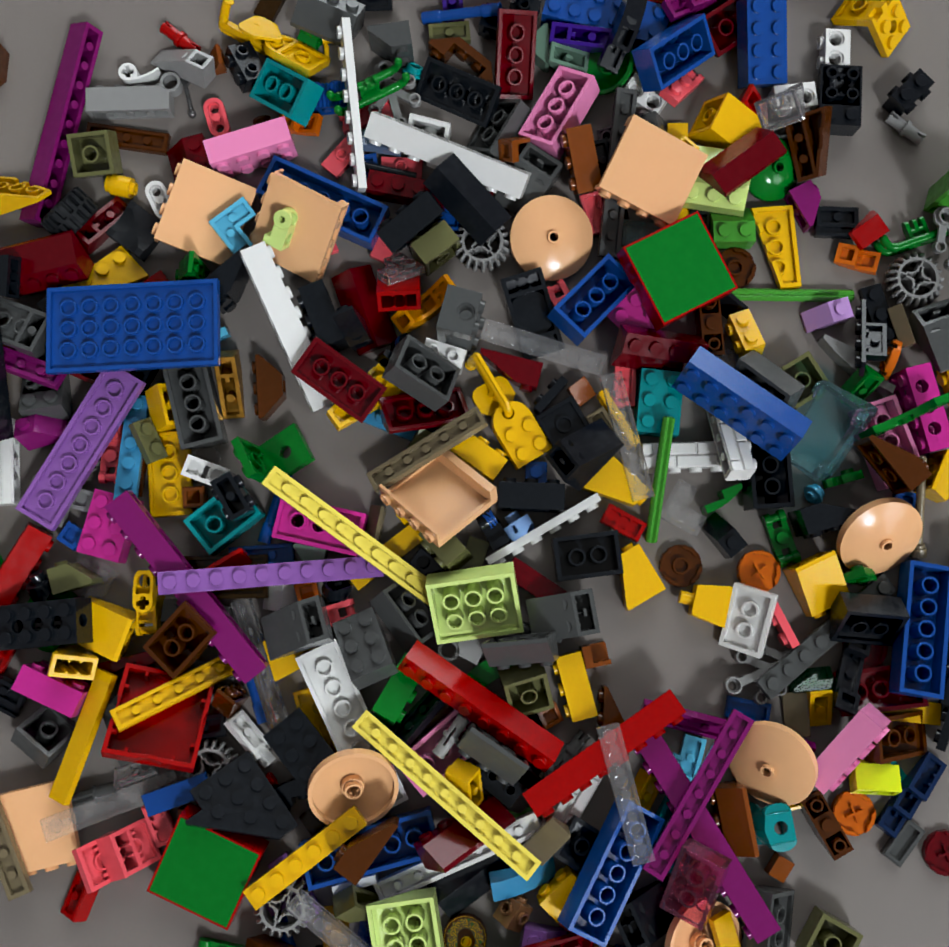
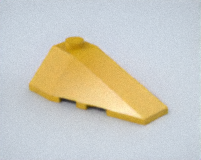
[0,176,52,216]

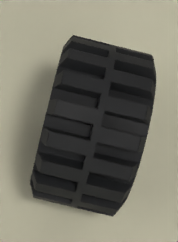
[40,187,98,235]

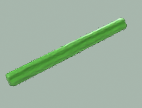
[732,288,854,302]
[645,416,675,543]

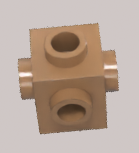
[493,894,533,933]

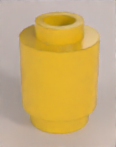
[104,174,138,199]

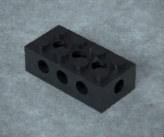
[0,598,93,651]

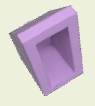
[800,296,854,334]

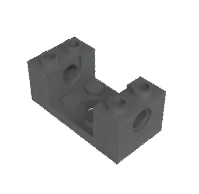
[436,284,486,355]
[0,297,46,362]

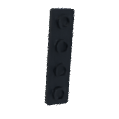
[855,299,887,376]

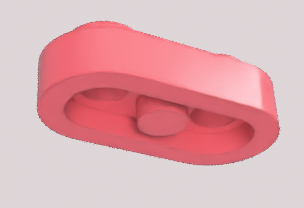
[203,98,231,137]

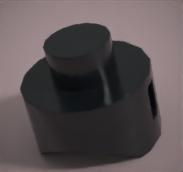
[26,570,52,602]
[322,580,353,603]

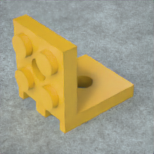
[831,0,911,58]

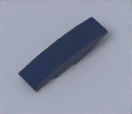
[874,751,947,838]

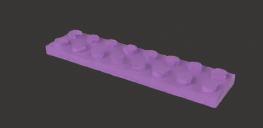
[15,371,146,531]

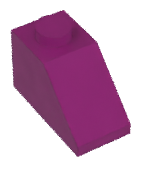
[783,179,821,233]
[14,414,69,451]

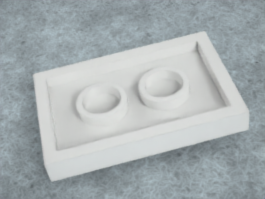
[718,582,779,659]

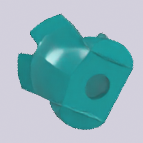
[749,802,797,852]

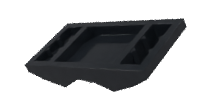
[500,267,565,360]

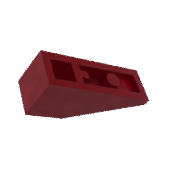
[75,196,127,255]
[480,348,543,393]

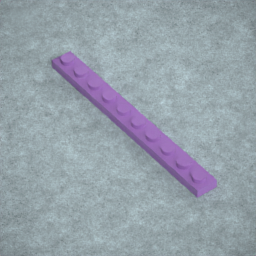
[157,557,384,596]

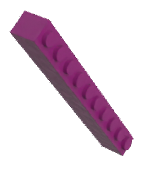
[19,21,103,228]
[105,490,269,684]
[634,736,781,944]

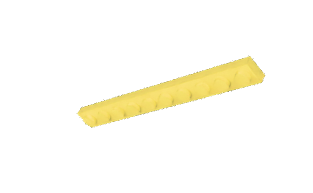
[261,466,429,606]
[352,710,542,881]

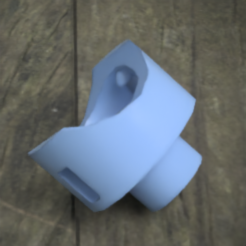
[504,510,534,541]

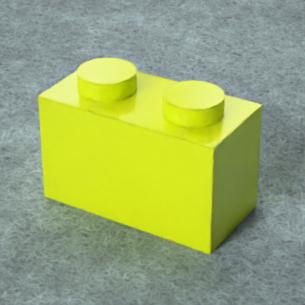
[848,759,902,796]

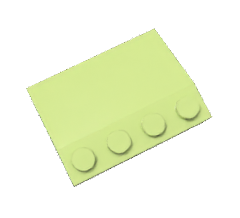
[683,145,751,217]
[425,562,524,645]
[366,887,445,947]

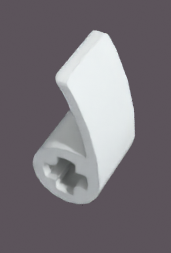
[118,63,163,86]

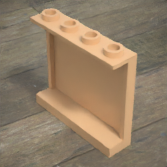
[594,114,708,228]
[151,158,257,265]
[249,168,350,282]
[379,450,498,548]
[0,780,81,883]

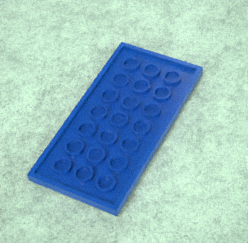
[46,278,221,375]

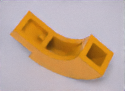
[390,274,456,334]

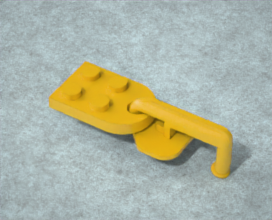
[218,0,331,78]
[465,352,552,470]

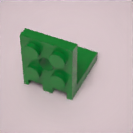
[231,423,315,483]

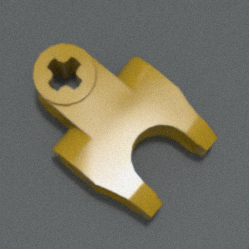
[132,570,165,636]

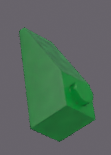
[175,251,210,281]

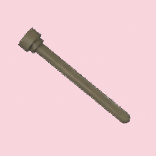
[909,455,927,559]

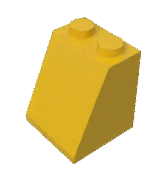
[688,92,765,149]
[783,550,849,619]
[78,596,136,662]

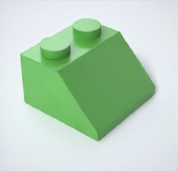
[710,208,756,249]

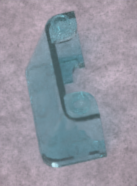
[790,380,878,482]

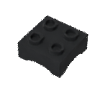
[106,200,160,262]

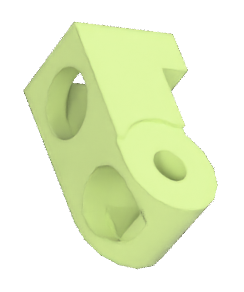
[262,207,298,251]

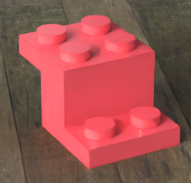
[72,817,161,894]

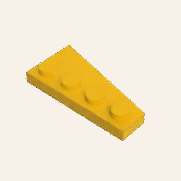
[750,205,802,289]
[62,246,149,287]
[326,363,405,432]

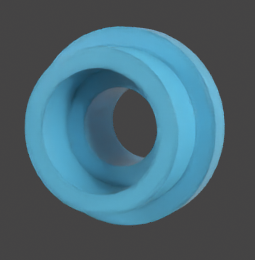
[804,484,825,504]

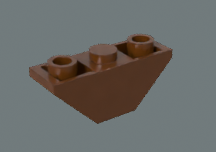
[695,299,725,356]
[252,354,287,421]
[800,789,854,861]

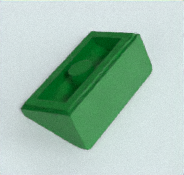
[837,365,885,408]

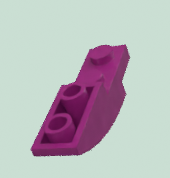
[661,0,727,23]

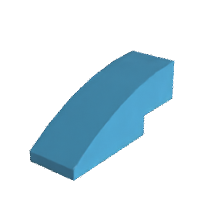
[489,856,556,902]

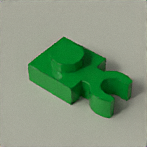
[821,468,864,489]
[843,565,877,585]

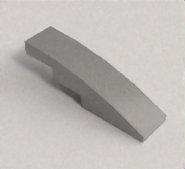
[817,334,896,397]

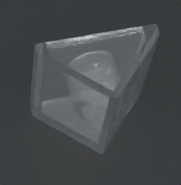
[754,82,805,131]

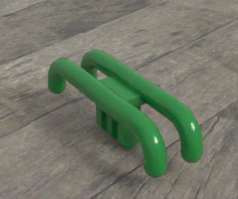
[326,57,410,116]
[873,216,949,257]

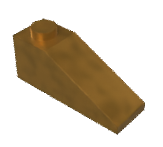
[214,349,245,419]

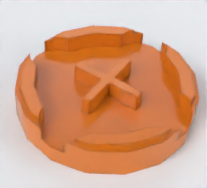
[879,339,903,381]
[736,550,781,591]
[831,790,876,836]

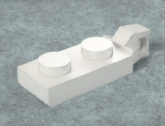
[224,709,276,768]

